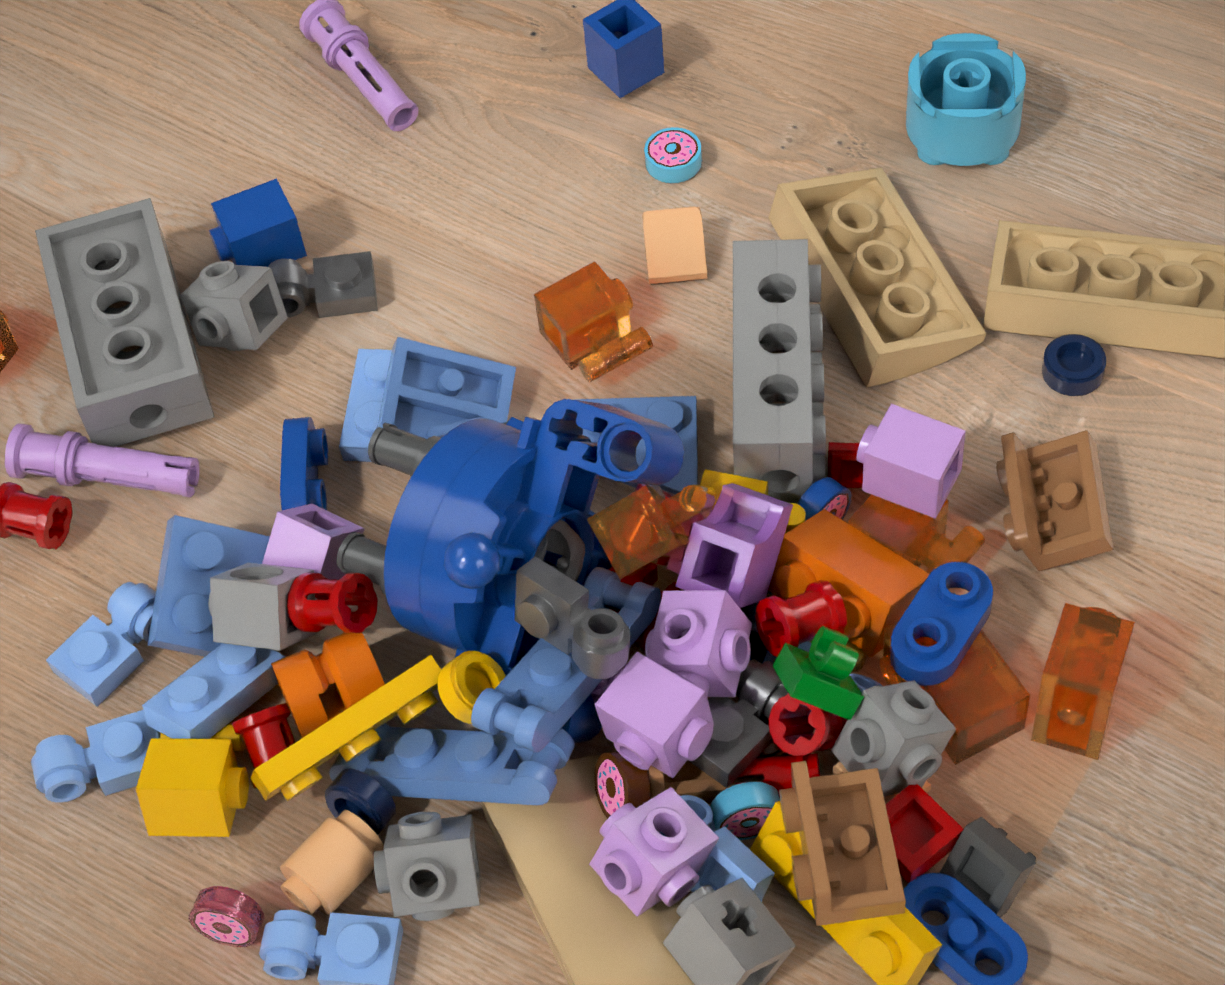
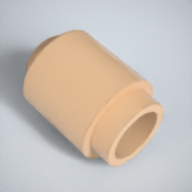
[280,810,384,915]

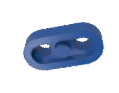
[280,417,328,510]
[890,562,993,686]
[904,873,1028,985]

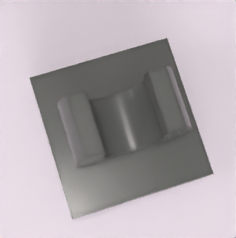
[940,817,1036,917]

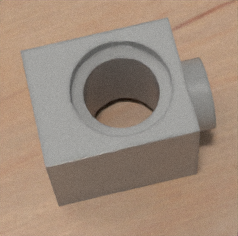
[208,563,317,651]

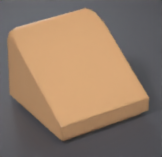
[642,206,708,284]

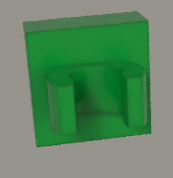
[773,626,864,720]

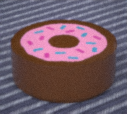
[594,751,651,818]

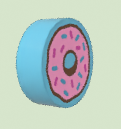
[644,127,702,183]
[710,782,780,840]

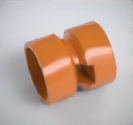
[271,632,385,738]

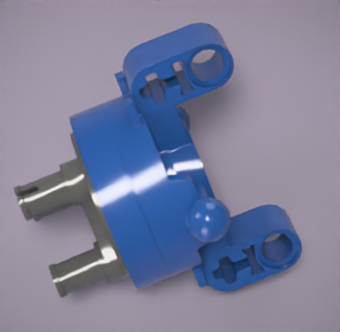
[337,399,684,744]

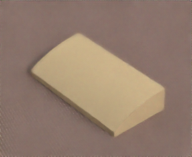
[768,167,986,387]
[983,220,1225,358]
[481,755,694,985]

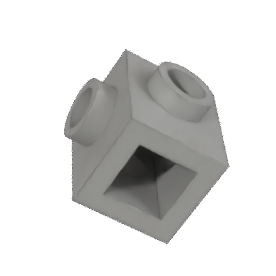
[180,261,288,351]
[831,680,956,797]
[374,811,481,921]

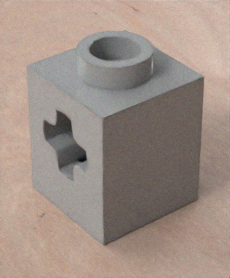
[663,878,796,985]

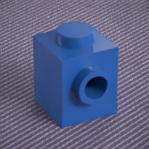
[583,0,665,98]
[209,178,307,267]

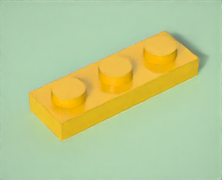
[251,655,441,801]
[750,800,942,985]

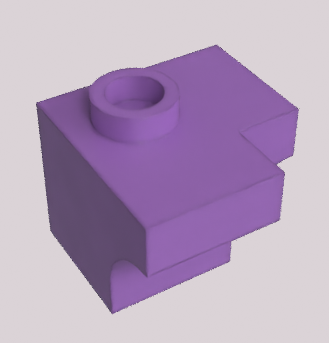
[667,483,793,608]

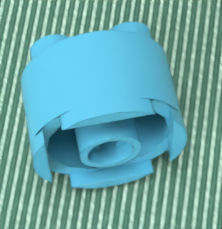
[906,33,1026,166]

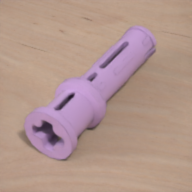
[299,0,419,131]
[5,423,199,497]

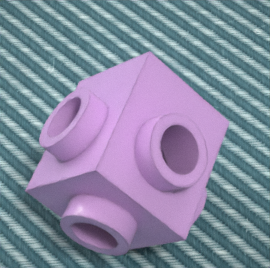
[645,590,752,698]
[589,787,719,917]

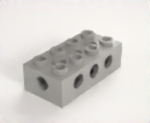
[35,198,214,447]
[733,239,826,504]

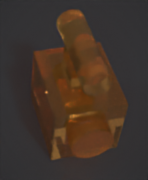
[534,261,653,382]
[587,484,718,579]
[849,494,985,574]

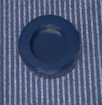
[1042,334,1106,396]
[325,769,396,835]

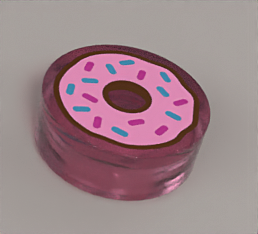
[188,886,265,948]

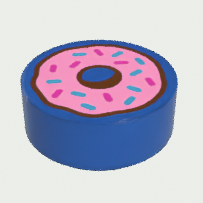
[797,477,852,520]

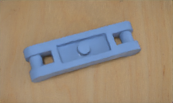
[471,567,661,753]
[329,723,575,805]

